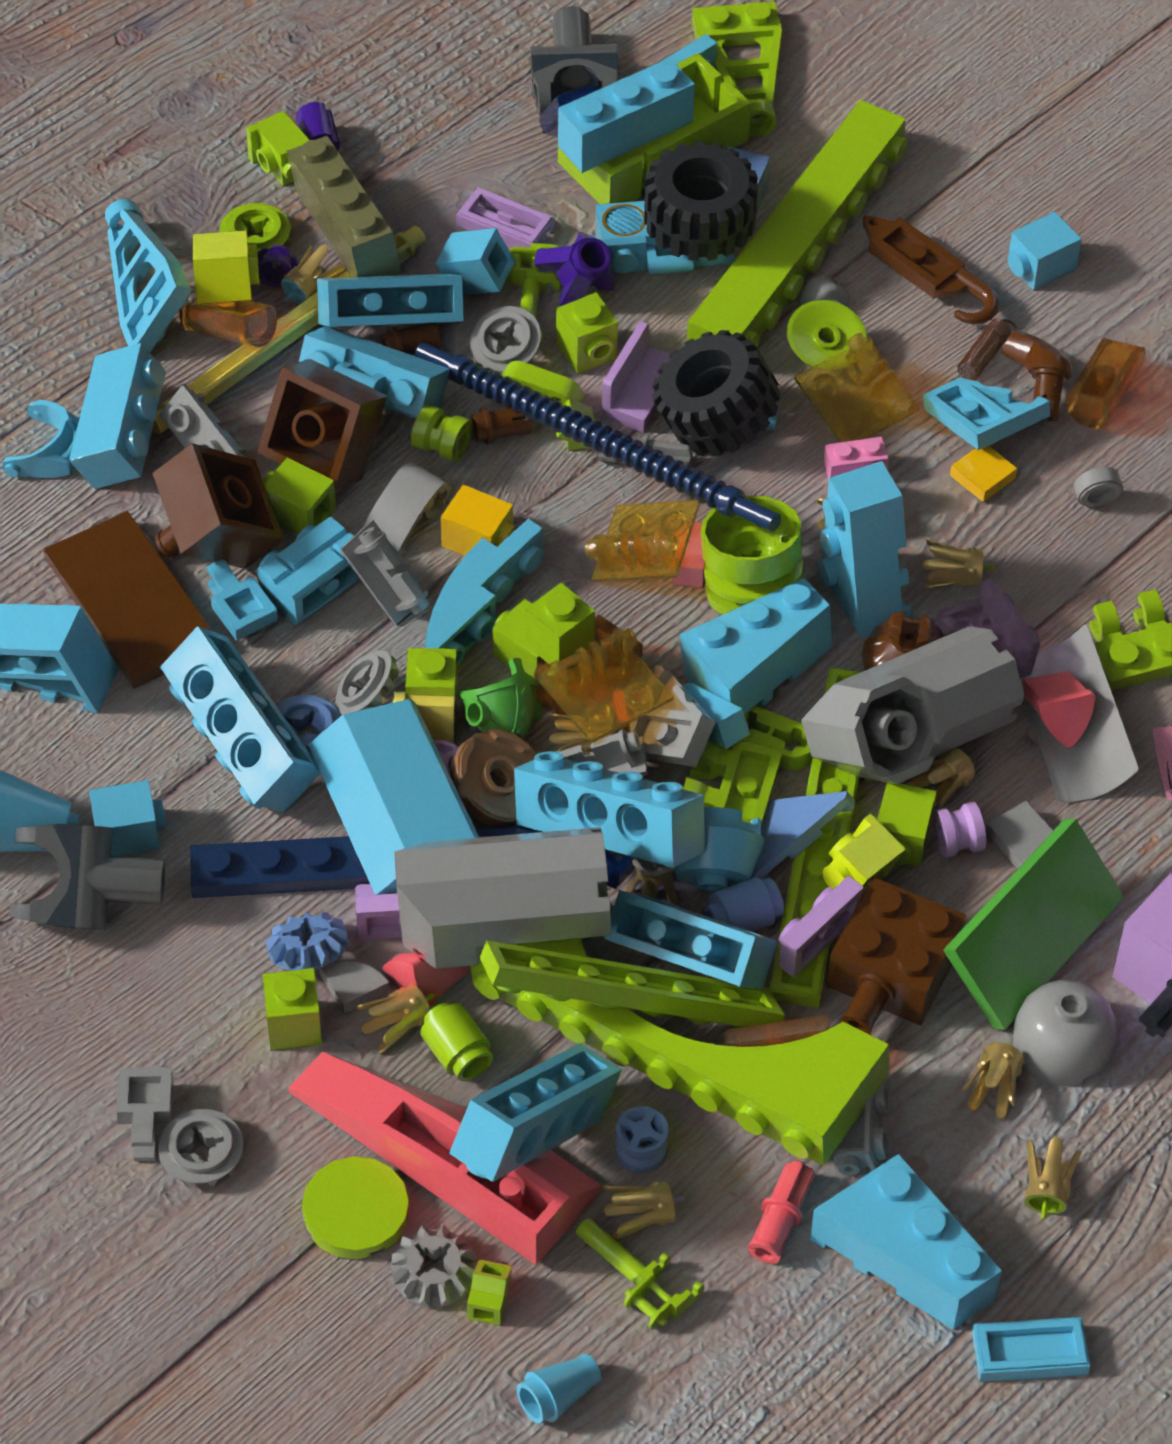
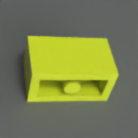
[193,231,260,304]

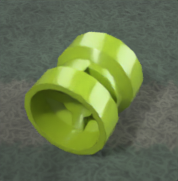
[411,404,473,463]

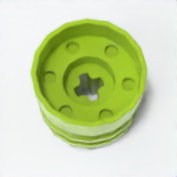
[700,496,805,615]

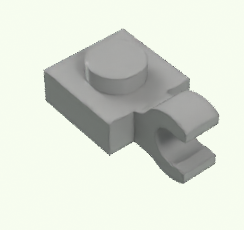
[117,1067,173,1162]

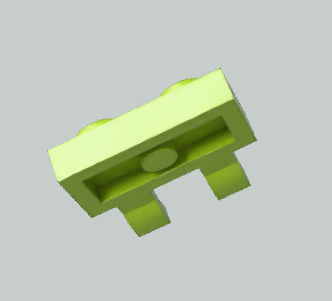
[1089,589,1172,691]
[683,740,782,826]

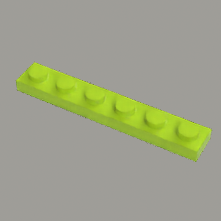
[480,940,785,1033]

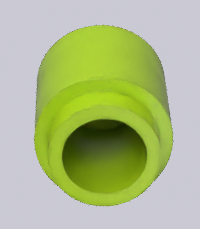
[420,1003,493,1081]

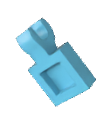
[206,559,278,641]

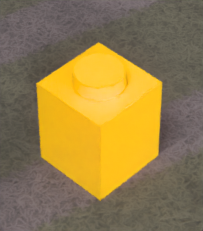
[441,485,517,556]

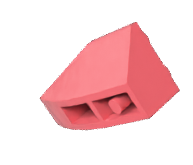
[289,1052,602,1266]

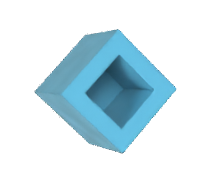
[1007,211,1082,290]
[436,228,515,295]
[89,780,167,856]

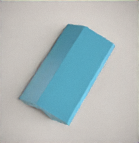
[308,699,479,895]

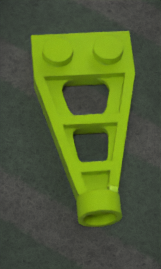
[692,1,782,137]

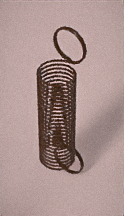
[952,319,1017,381]

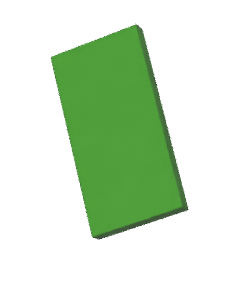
[943,819,1124,1030]

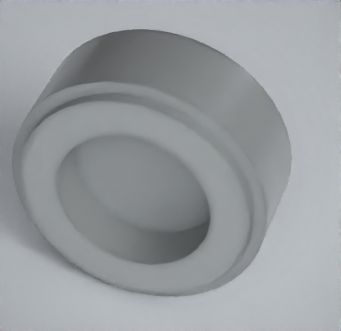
[1073,467,1123,507]

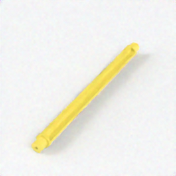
[152,226,426,435]

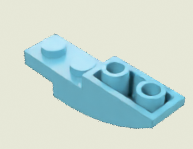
[425,519,544,666]

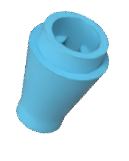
[517,1353,602,1424]

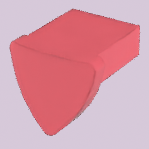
[1023,671,1096,748]
[382,950,471,1007]

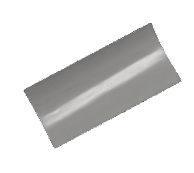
[1011,624,1139,802]

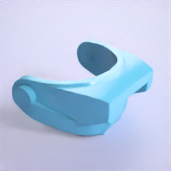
[2,400,79,478]

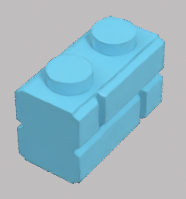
[257,517,360,626]

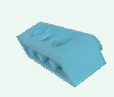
[160,626,321,813]
[514,751,705,868]
[449,1043,622,1182]

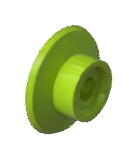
[787,300,867,371]

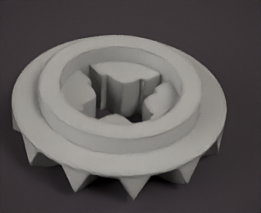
[470,306,543,372]
[335,650,400,715]
[158,1109,243,1189]
[391,1225,477,1307]

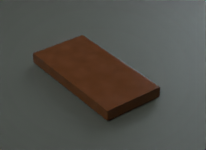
[44,511,212,689]

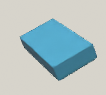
[972,1317,1090,1382]

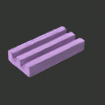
[456,187,555,248]

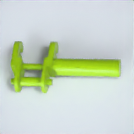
[506,243,561,318]
[576,1218,705,1330]

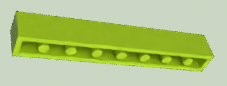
[687,99,908,348]

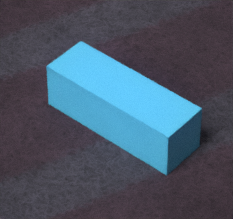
[684,682,750,749]

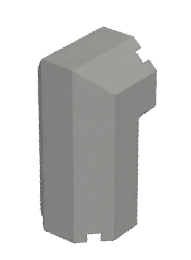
[802,626,1025,784]
[394,827,611,969]

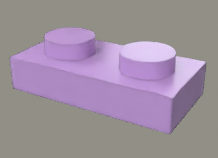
[778,875,864,978]

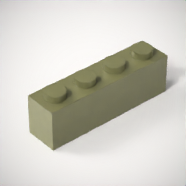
[287,136,402,277]

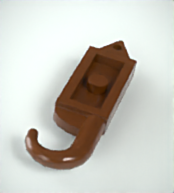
[862,215,1000,325]

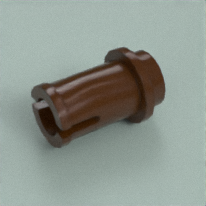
[381,323,442,355]
[471,408,532,445]

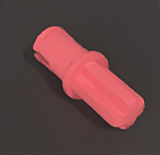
[748,1160,814,1264]

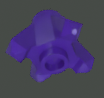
[534,231,617,307]

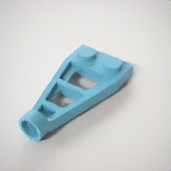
[105,199,191,353]

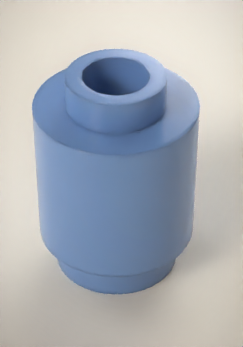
[705,877,784,932]

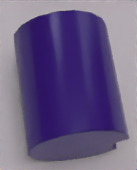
[296,102,340,151]

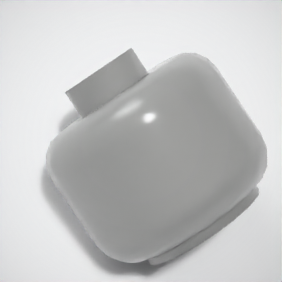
[799,276,849,306]

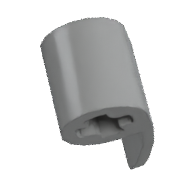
[363,461,452,555]

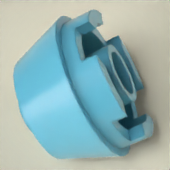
[674,807,765,892]

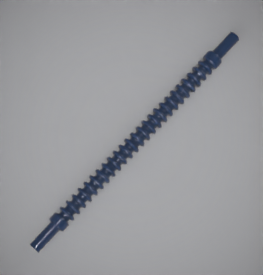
[415,342,781,532]

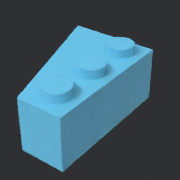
[817,461,912,638]
[680,578,832,715]
[0,603,119,714]
[810,1154,1002,1330]

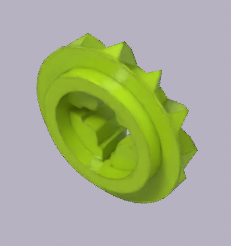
[219,203,290,252]

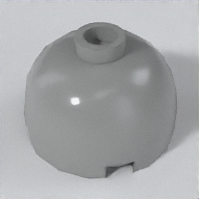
[1013,980,1117,1087]

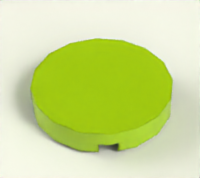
[302,1156,409,1260]

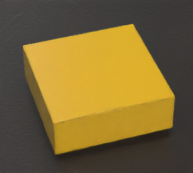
[950,446,1017,502]

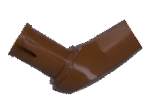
[1001,329,1072,422]

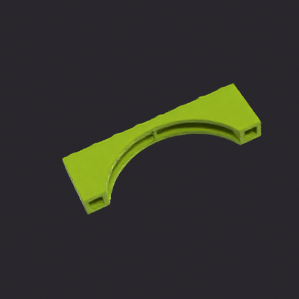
[470,938,889,1166]

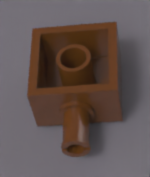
[827,877,966,1035]

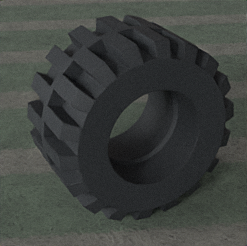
[644,141,758,261]
[652,330,780,456]

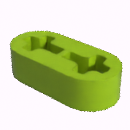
[502,361,585,405]
[731,706,813,771]

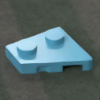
[923,377,1050,450]

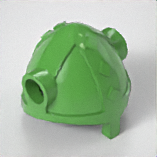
[457,658,543,739]

